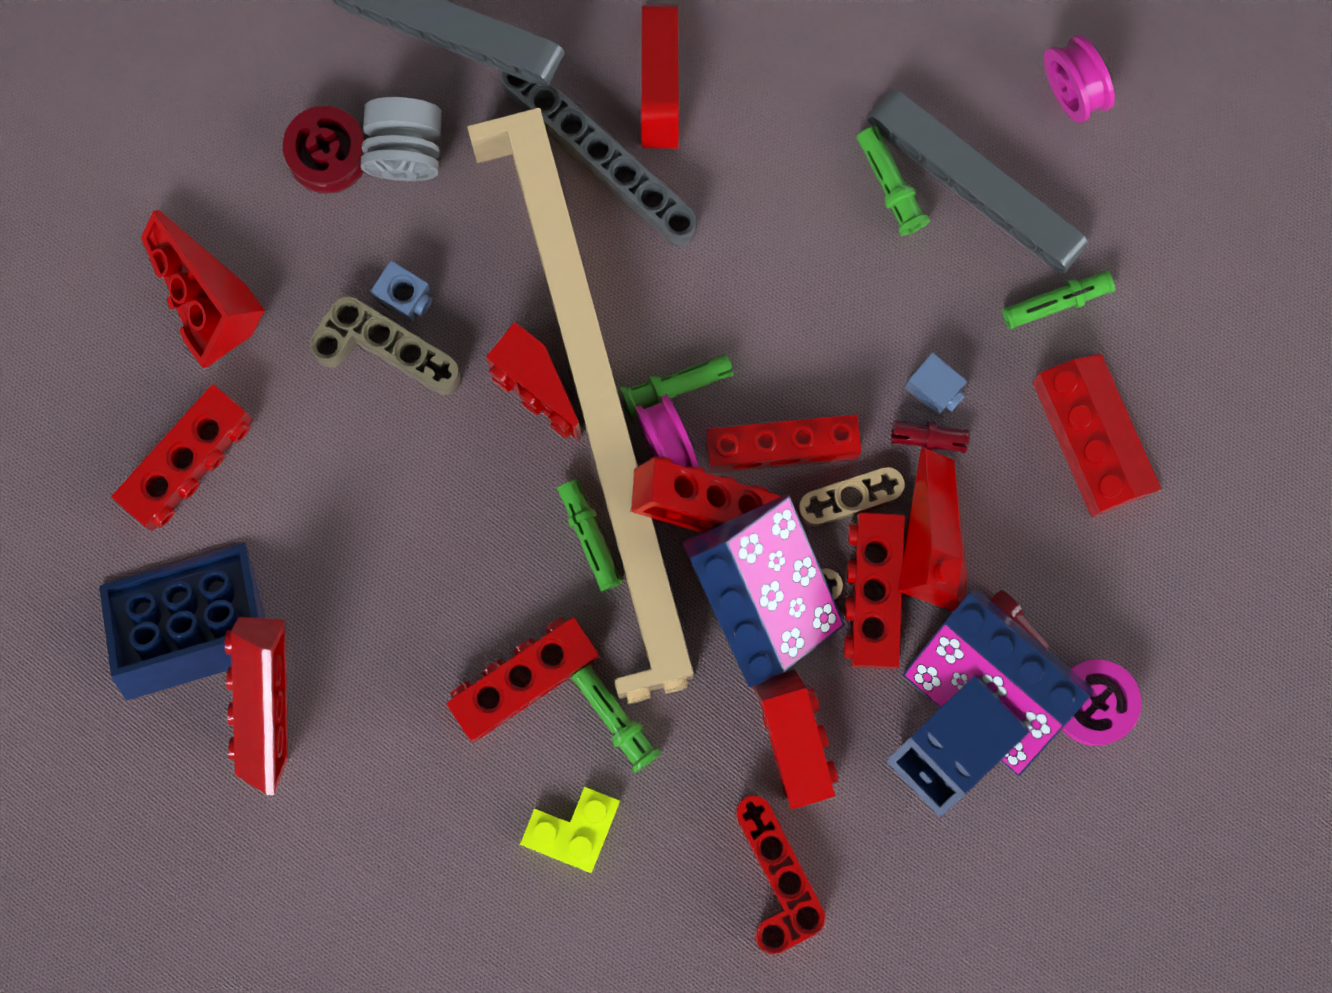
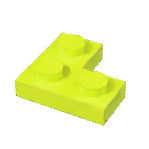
[520,787,620,873]

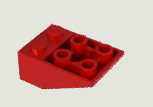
[486,322,582,441]

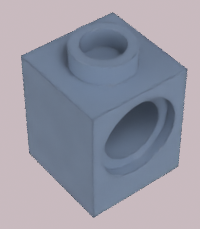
[370,261,433,323]
[905,352,967,416]

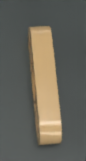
[798,467,905,527]

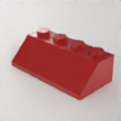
[1032,354,1162,518]
[225,617,288,795]

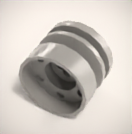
[361,97,442,181]

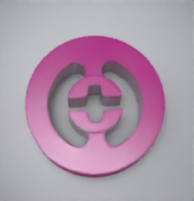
[1044,34,1115,123]
[634,394,699,467]
[1062,660,1142,746]

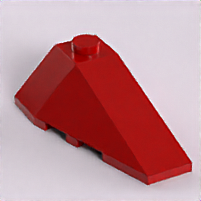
[141,210,265,368]
[898,448,968,612]

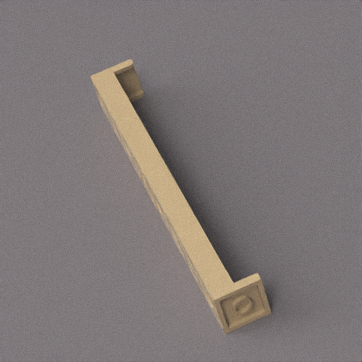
[467,108,694,704]

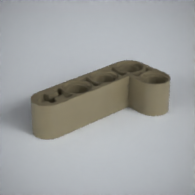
[310,296,462,395]

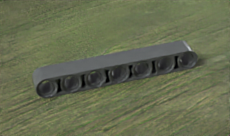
[331,0,565,87]
[501,71,696,247]
[866,88,1089,274]

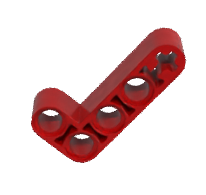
[641,5,679,149]
[735,795,826,954]

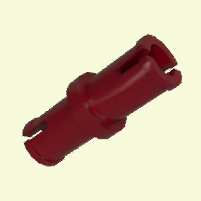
[890,420,969,454]

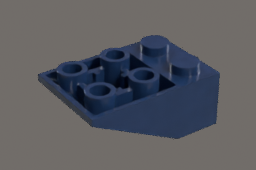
[886,674,1031,818]

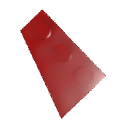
[753,670,839,810]

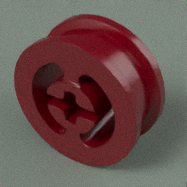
[282,106,365,194]

